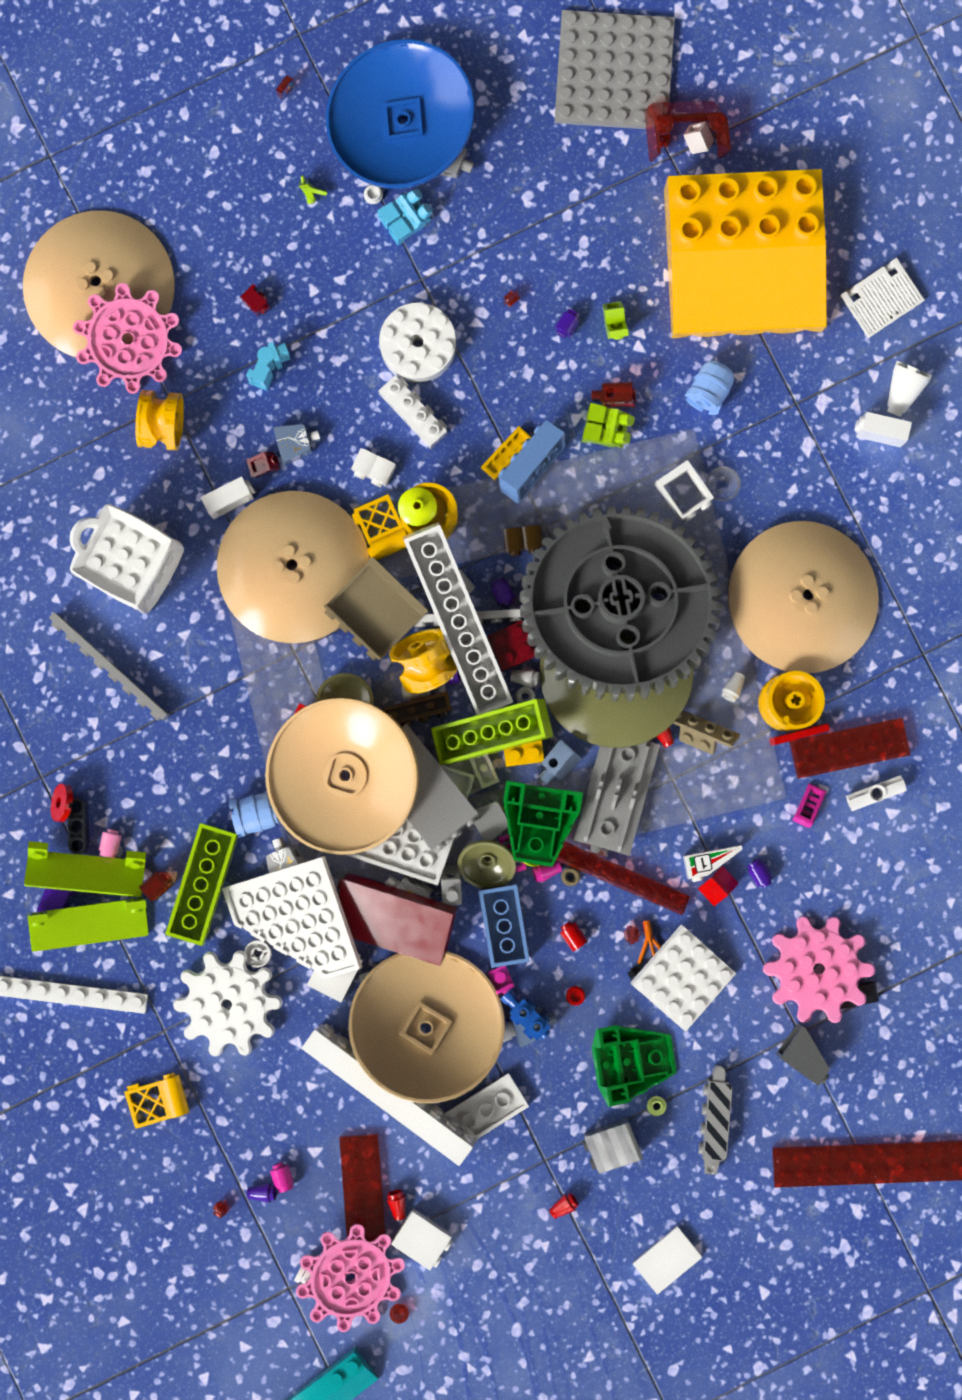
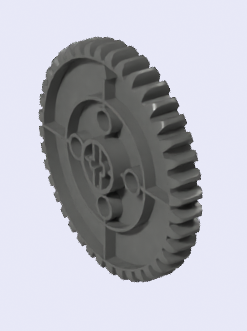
[520,506,722,702]

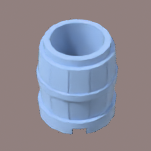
[685,361,734,415]
[229,793,279,838]

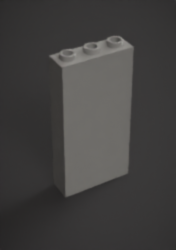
[401,724,479,852]

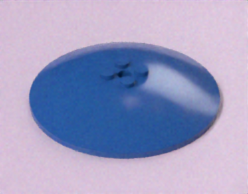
[326,39,475,189]

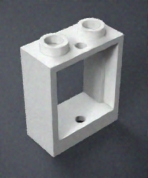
[655,460,714,522]
[200,476,255,519]

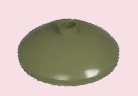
[316,673,374,705]
[458,840,516,889]

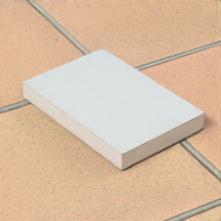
[632,1226,702,1295]

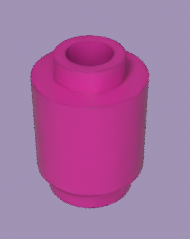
[270,1162,294,1193]

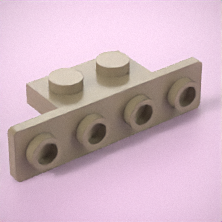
[673,710,740,755]

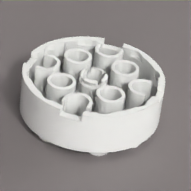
[379,303,456,383]

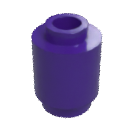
[554,309,581,339]
[491,577,516,607]
[747,858,774,888]

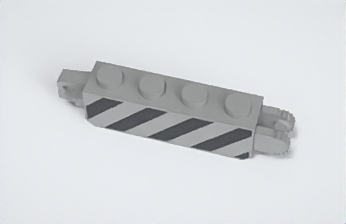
[698,1064,732,1175]

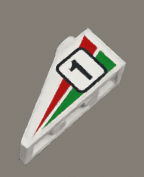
[683,845,742,882]

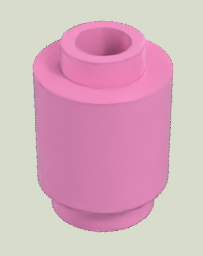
[99,829,122,858]

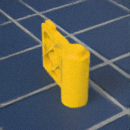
[352,494,407,560]
[124,1072,190,1129]

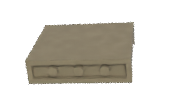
[324,557,428,661]

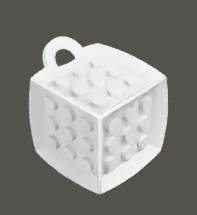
[70,504,184,614]

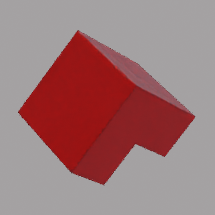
[698,866,739,906]

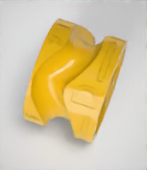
[136,390,184,451]
[400,483,458,540]
[389,629,457,693]
[758,671,825,732]

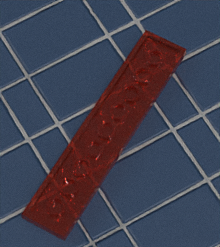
[772,1140,962,1188]

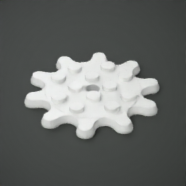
[173,950,283,1056]

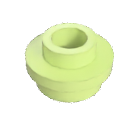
[647,1096,666,1116]

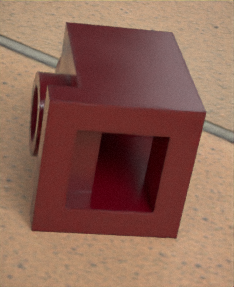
[240,284,271,317]

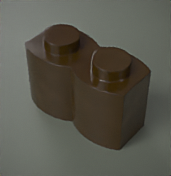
[503,525,543,557]

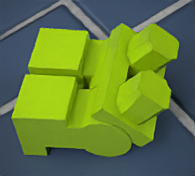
[581,403,635,448]

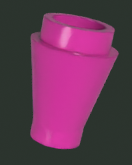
[532,861,562,883]

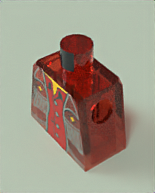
[591,382,636,408]

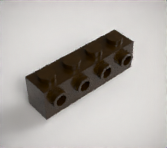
[380,691,452,727]

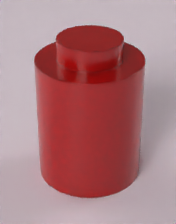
[560,921,588,952]

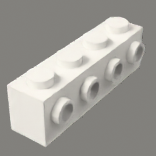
[378,375,447,449]

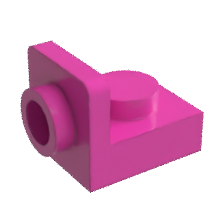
[487,966,515,996]

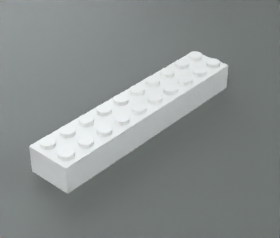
[403,522,513,715]
[301,1023,477,1166]

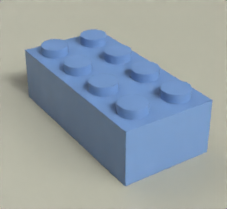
[499,420,565,504]
[479,884,530,968]

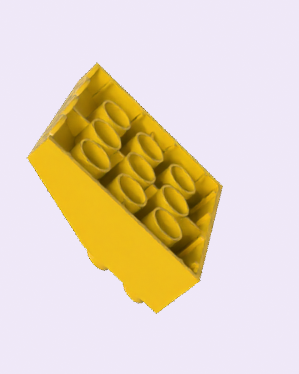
[664,169,826,338]

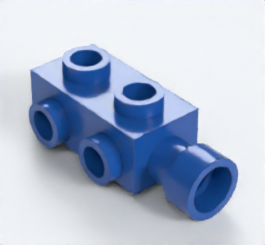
[500,988,551,1041]

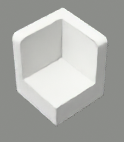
[684,121,714,154]

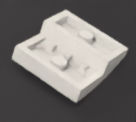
[448,755,500,795]

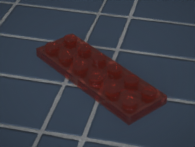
[789,718,911,779]
[339,1133,387,1252]

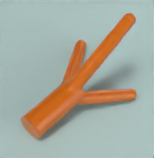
[637,920,661,964]

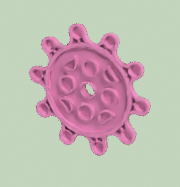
[73,283,182,394]
[763,916,875,1023]
[296,1224,405,1332]

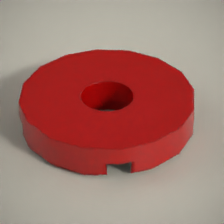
[50,783,73,822]

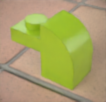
[602,301,629,340]

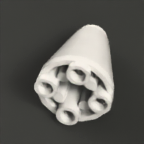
[887,361,932,417]

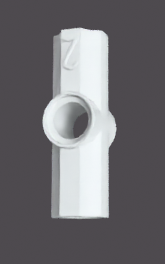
[846,775,907,811]

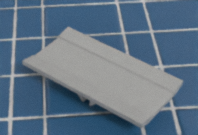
[574,741,660,856]

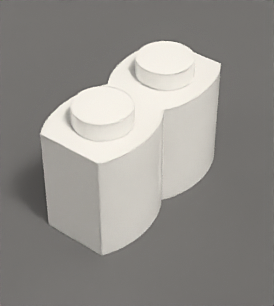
[351,448,396,488]

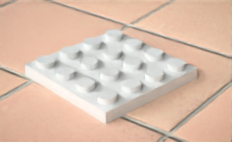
[630,925,736,1032]

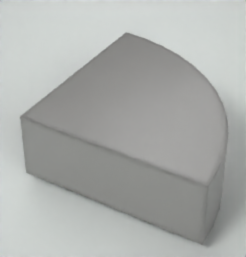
[589,845,609,858]

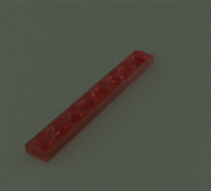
[556,841,690,915]

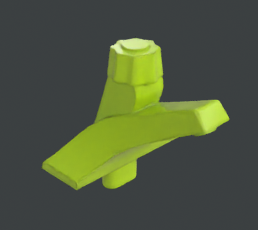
[299,175,328,204]

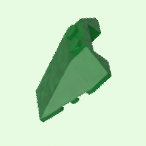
[503,781,583,867]
[592,1025,677,1107]

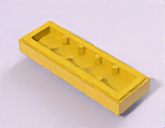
[481,426,532,481]

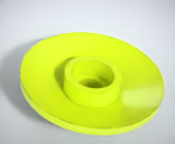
[398,487,437,526]

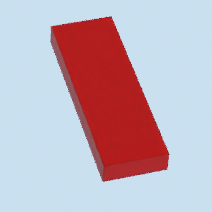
[769,723,830,746]

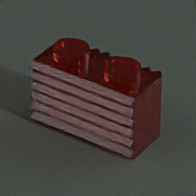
[139,871,174,901]

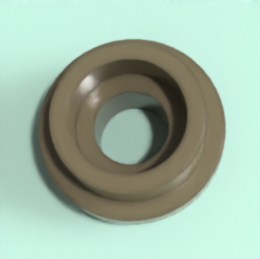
[561,867,580,886]

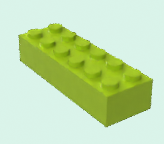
[431,699,554,766]
[165,823,238,946]

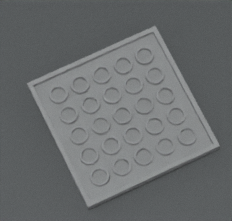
[554,10,675,131]

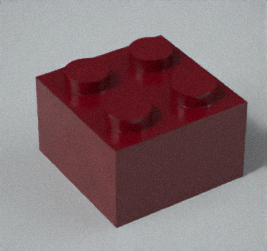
[487,621,536,672]

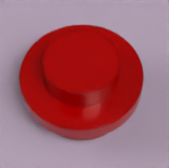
[566,986,585,1006]

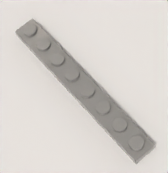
[49,612,170,721]

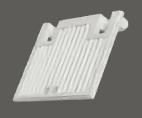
[840,258,925,338]

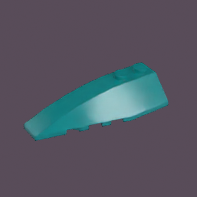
[287,1347,379,1400]

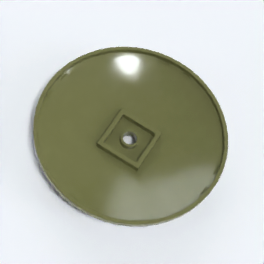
[540,596,694,748]

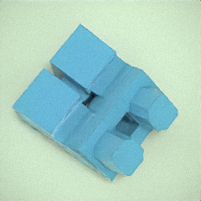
[377,189,433,246]
[246,342,290,391]

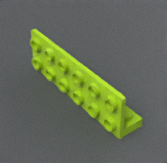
[24,841,146,897]
[27,897,149,952]

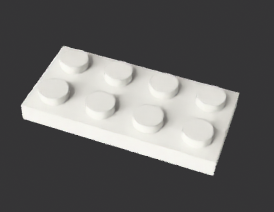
[443,1073,529,1139]

